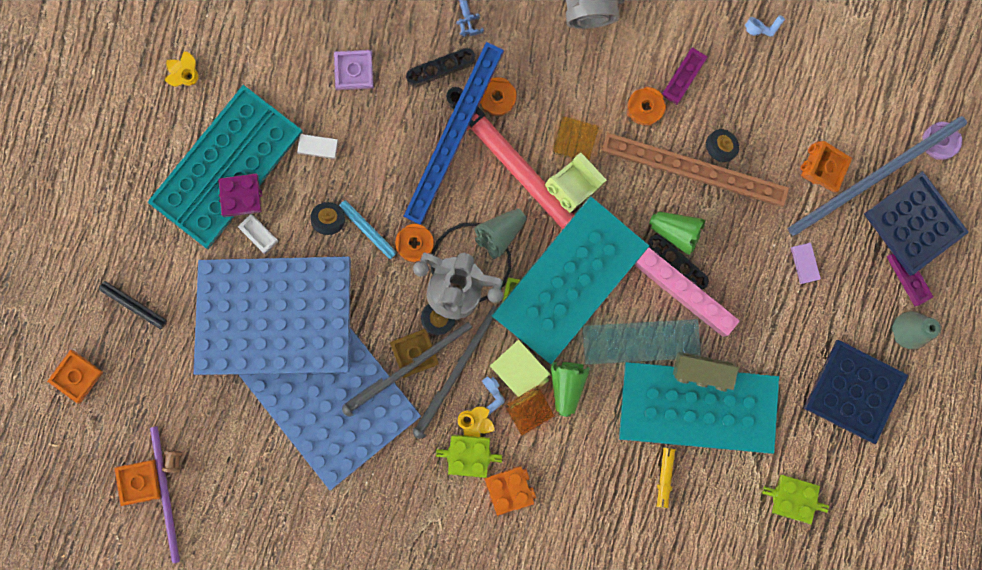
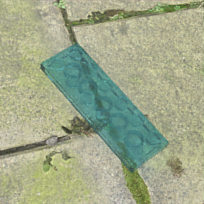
[582,319,701,365]

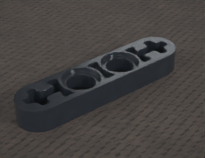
[406,48,475,87]
[647,235,709,290]

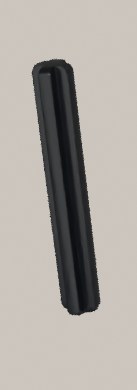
[99,281,167,329]

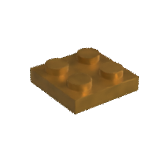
[390,329,440,378]

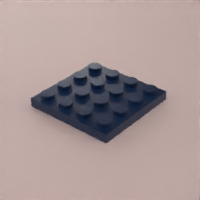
[864,171,969,276]
[803,340,908,445]

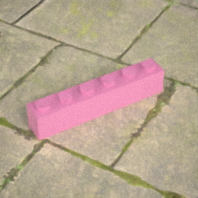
[634,248,740,337]

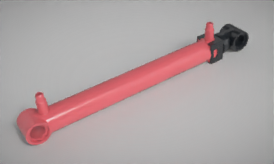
[446,87,574,229]

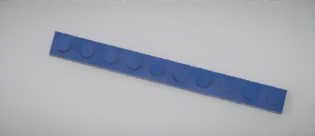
[403,42,505,225]

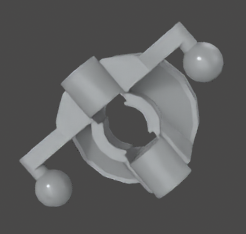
[566,0,625,29]
[413,252,503,319]

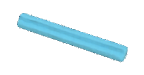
[339,200,397,259]

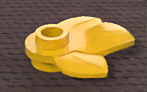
[165,51,199,87]
[457,406,495,437]

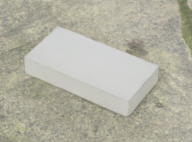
[297,134,338,159]
[238,214,279,254]

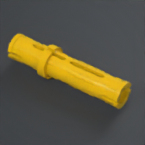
[656,448,676,508]

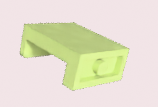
[545,153,607,213]
[490,340,550,401]

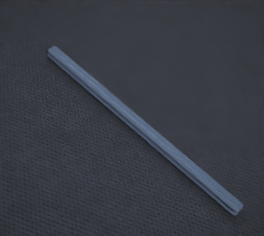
[788,116,967,236]

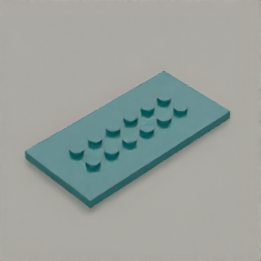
[147,85,303,249]
[491,196,649,364]
[619,362,779,454]

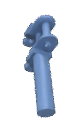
[457,0,484,36]

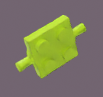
[436,434,502,478]
[762,475,829,524]

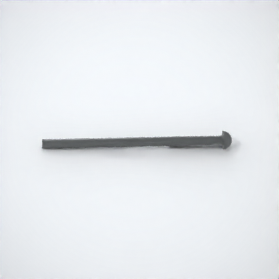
[413,305,497,439]
[342,322,473,417]

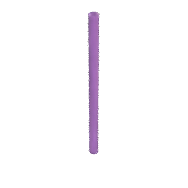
[150,426,180,563]

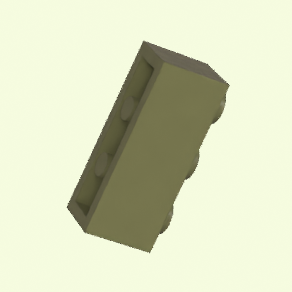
[673,352,739,391]

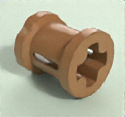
[162,451,183,472]

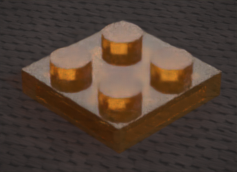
[504,386,555,436]

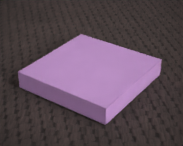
[334,50,374,90]

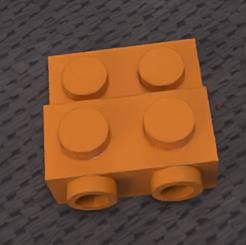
[801,141,852,192]
[484,465,536,516]

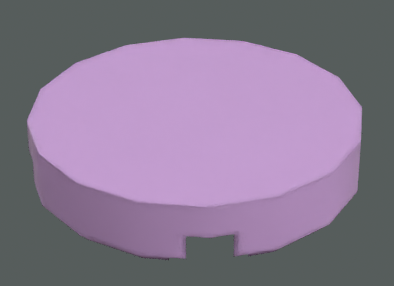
[922,122,962,160]

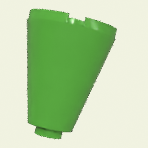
[649,211,706,255]
[551,362,590,417]

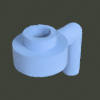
[745,15,785,37]
[482,376,505,415]

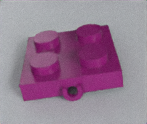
[219,173,263,217]

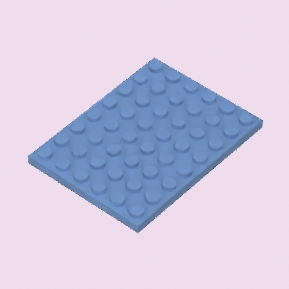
[194,257,351,375]
[239,327,421,490]

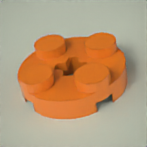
[480,77,516,116]
[627,87,666,126]
[395,224,434,262]

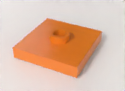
[47,350,103,404]
[114,459,161,506]

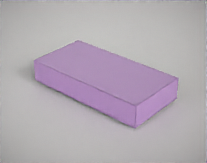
[791,243,821,284]

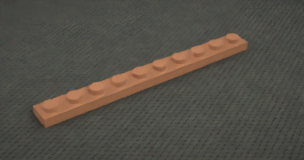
[601,133,789,207]

